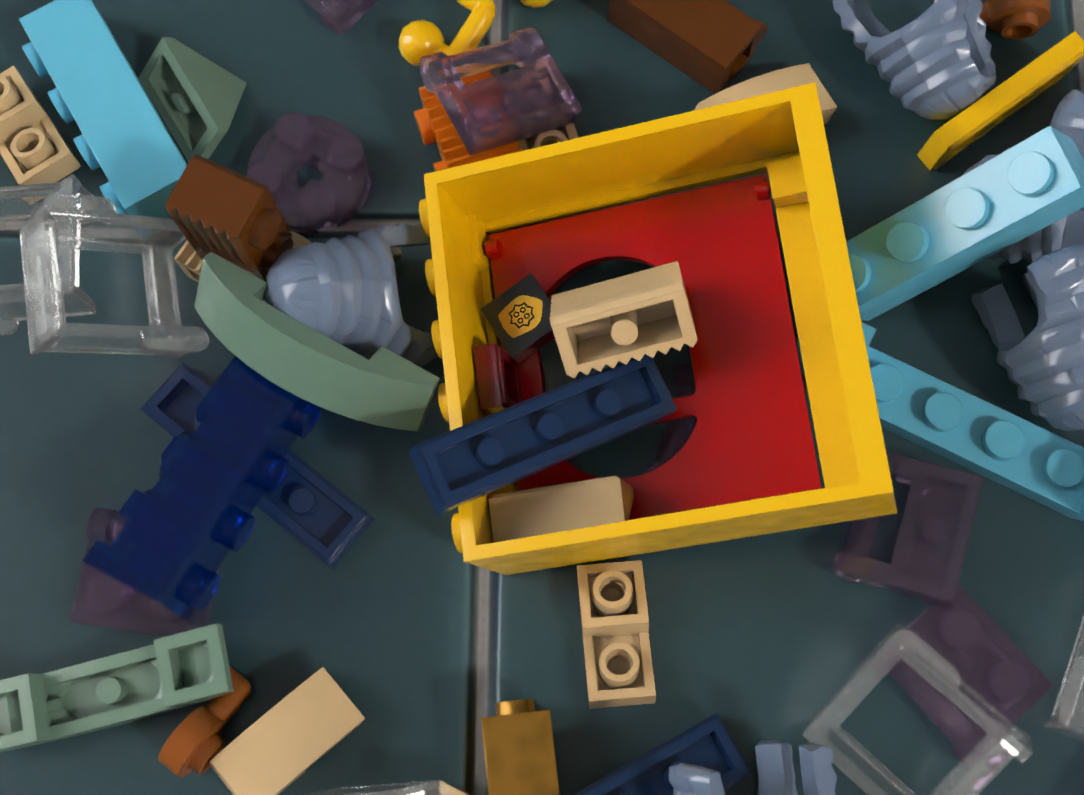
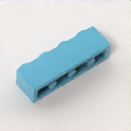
[19,0,187,232]
[846,126,1084,321]

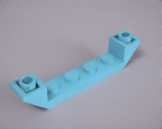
[796,322,1084,521]

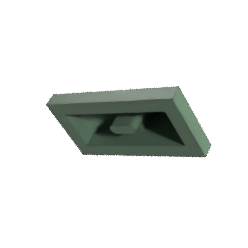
[138,37,247,162]

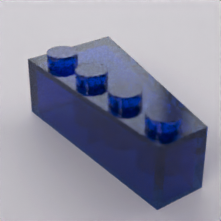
[82,356,322,621]

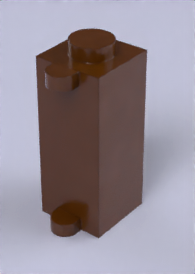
[608,0,768,94]

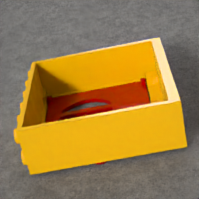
[419,82,897,575]

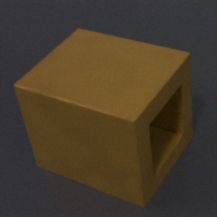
[481,699,560,795]

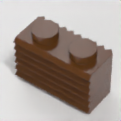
[165,155,293,282]

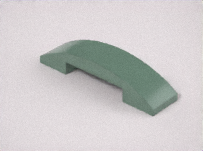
[194,252,440,431]
[0,623,234,752]

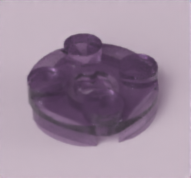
[246,112,371,236]

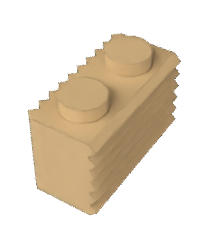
[549,261,698,379]

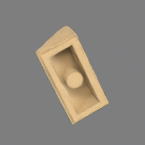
[489,475,634,542]

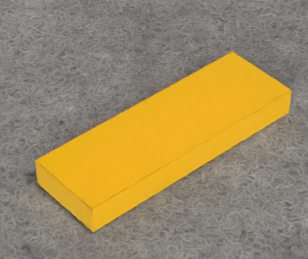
[917,31,1084,171]

